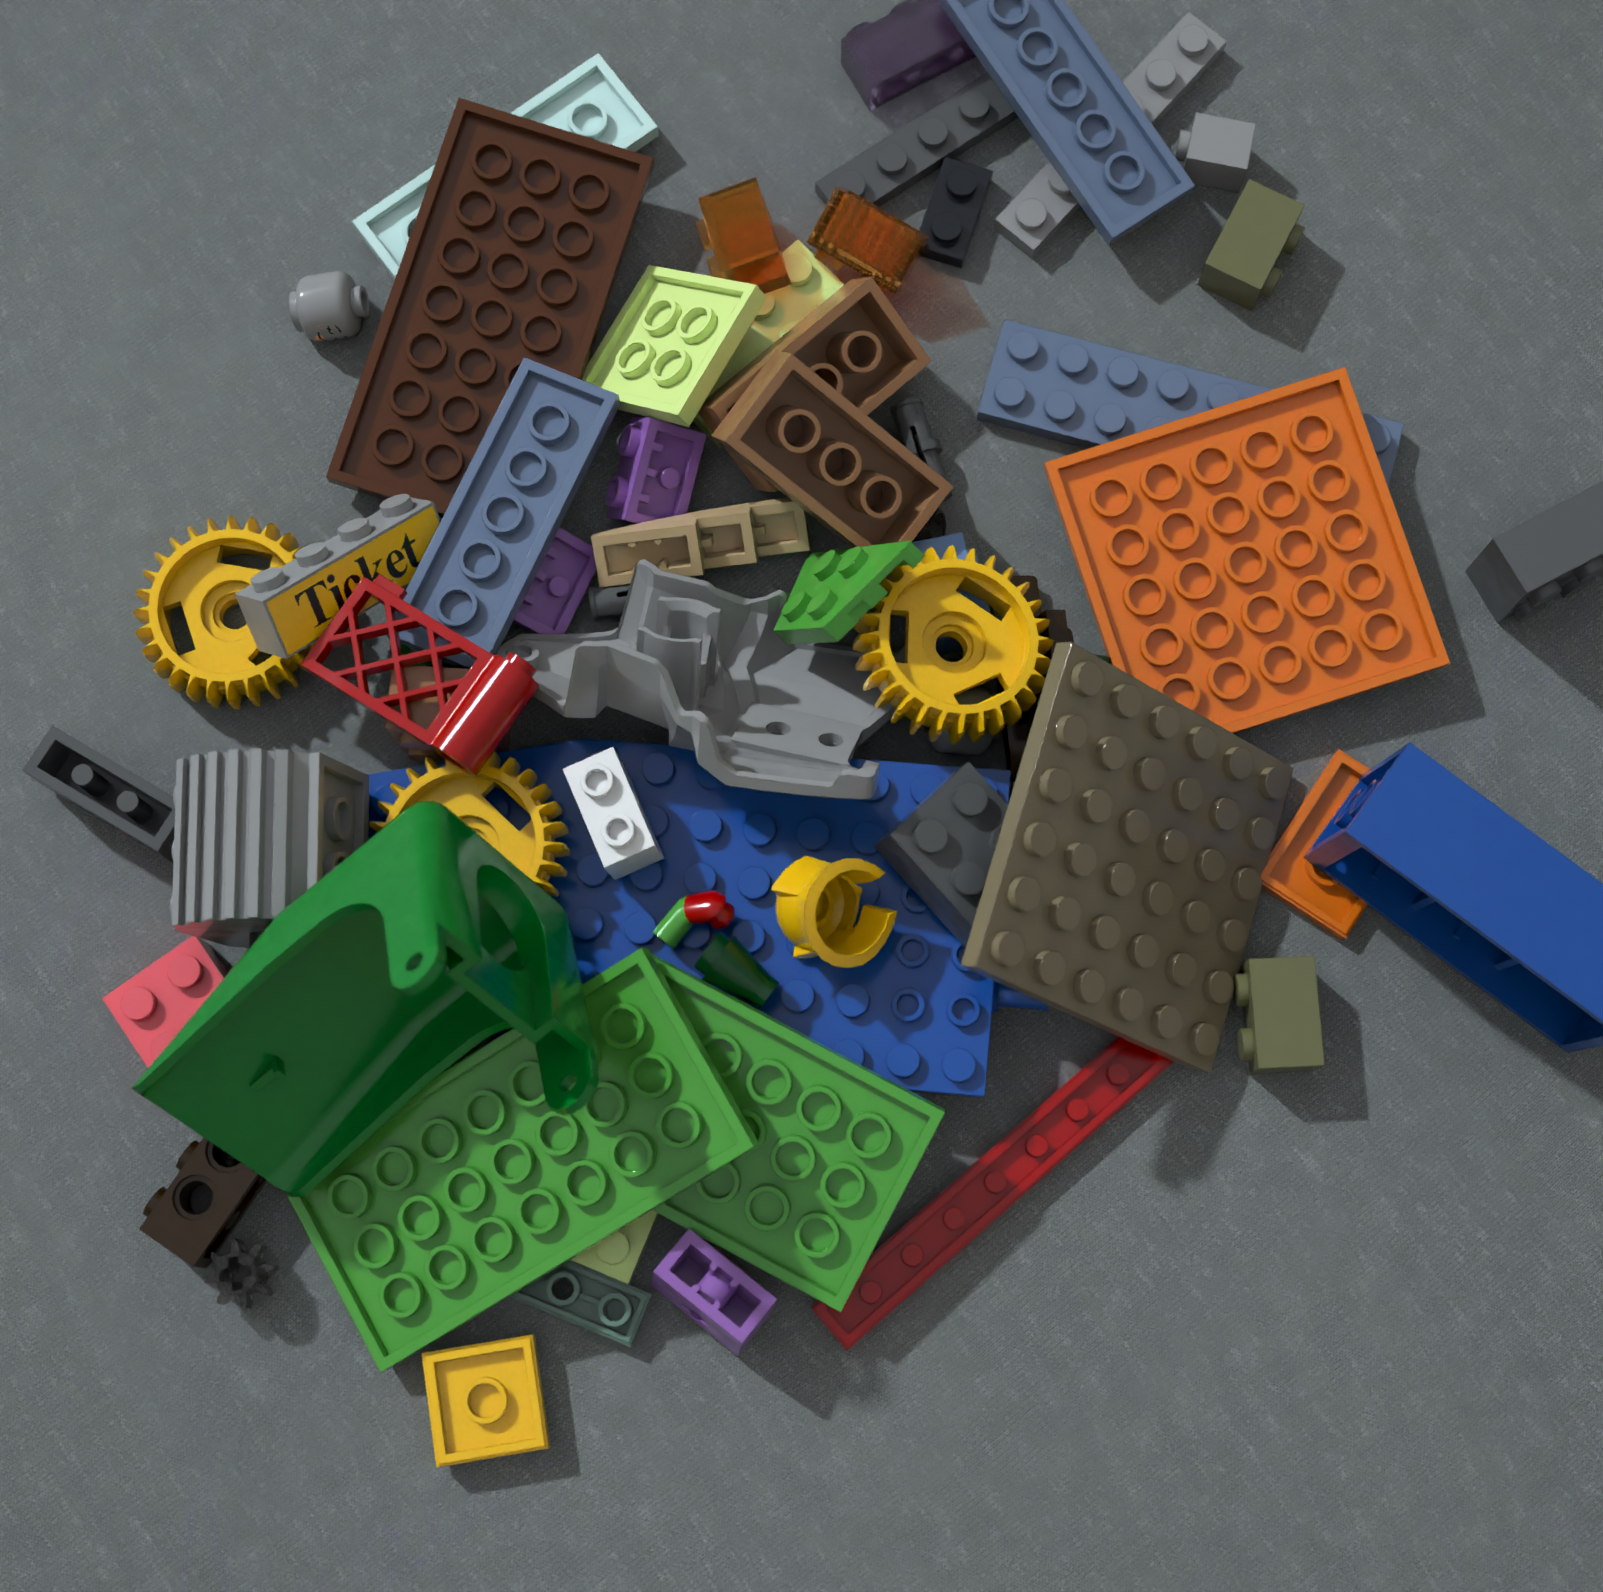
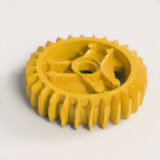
[133,515,317,710]
[852,545,1054,745]
[369,751,570,897]

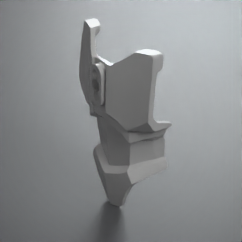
[497,559,905,799]

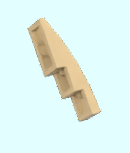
[591,497,811,587]

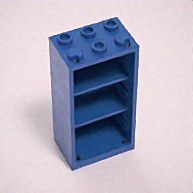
[1303,743,1603,1053]

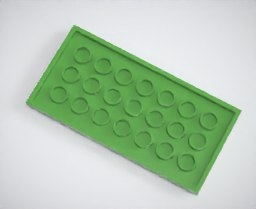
[287,948,760,1373]

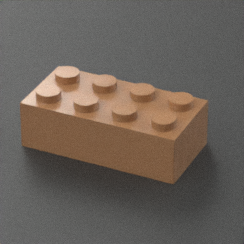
[698,276,932,492]
[711,350,954,548]

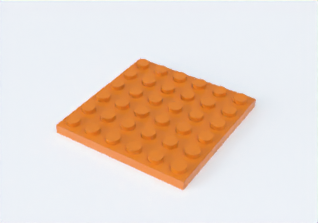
[1043,367,1450,734]

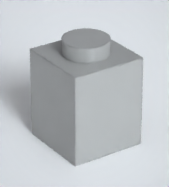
[1175,112,1256,193]

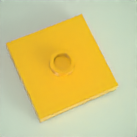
[422,1334,551,1468]

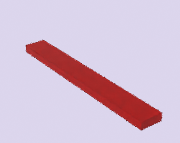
[810,1037,1174,1350]

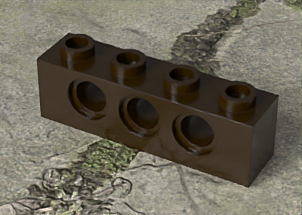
[139,1137,267,1268]

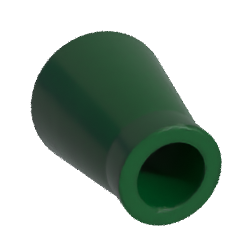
[694,932,779,1009]

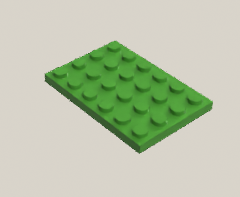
[651,953,946,1312]

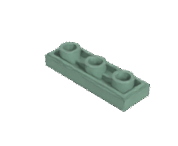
[510,1260,653,1347]

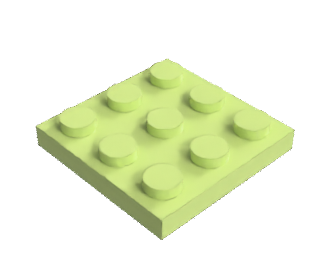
[582,265,767,427]

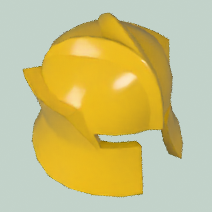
[771,856,897,968]

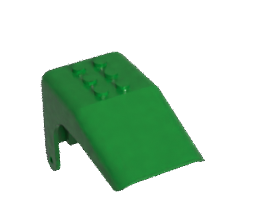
[131,801,599,1197]

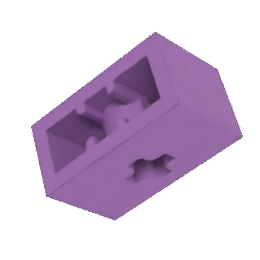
[651,1228,777,1356]

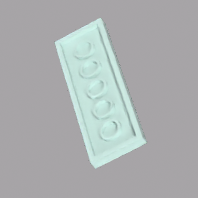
[352,53,659,281]

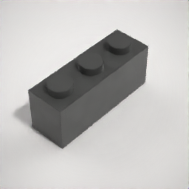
[22,725,175,863]

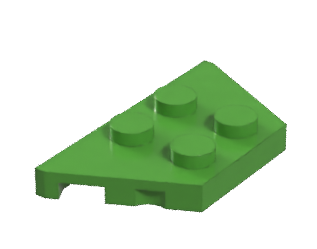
[773,541,925,645]

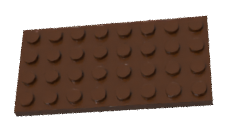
[326,98,654,518]

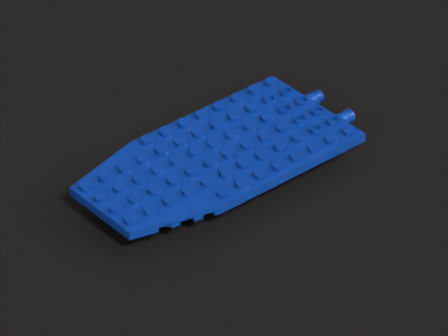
[368,739,1048,1099]

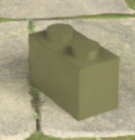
[1197,179,1305,311]
[1233,956,1325,1074]

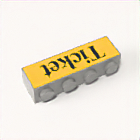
[235,494,441,659]

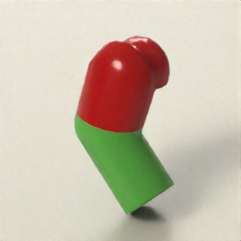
[652,890,735,949]

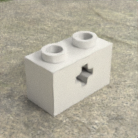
[563,747,664,880]

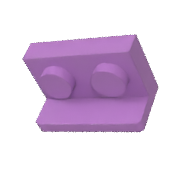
[606,417,707,524]
[512,527,596,634]

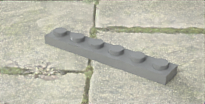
[994,11,1227,258]

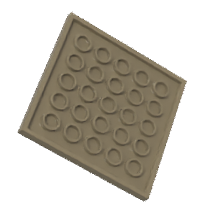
[961,642,1294,1073]

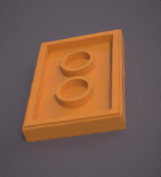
[1261,749,1370,941]

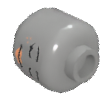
[289,270,370,342]

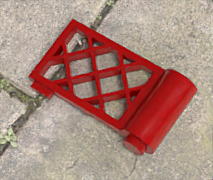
[300,574,539,777]

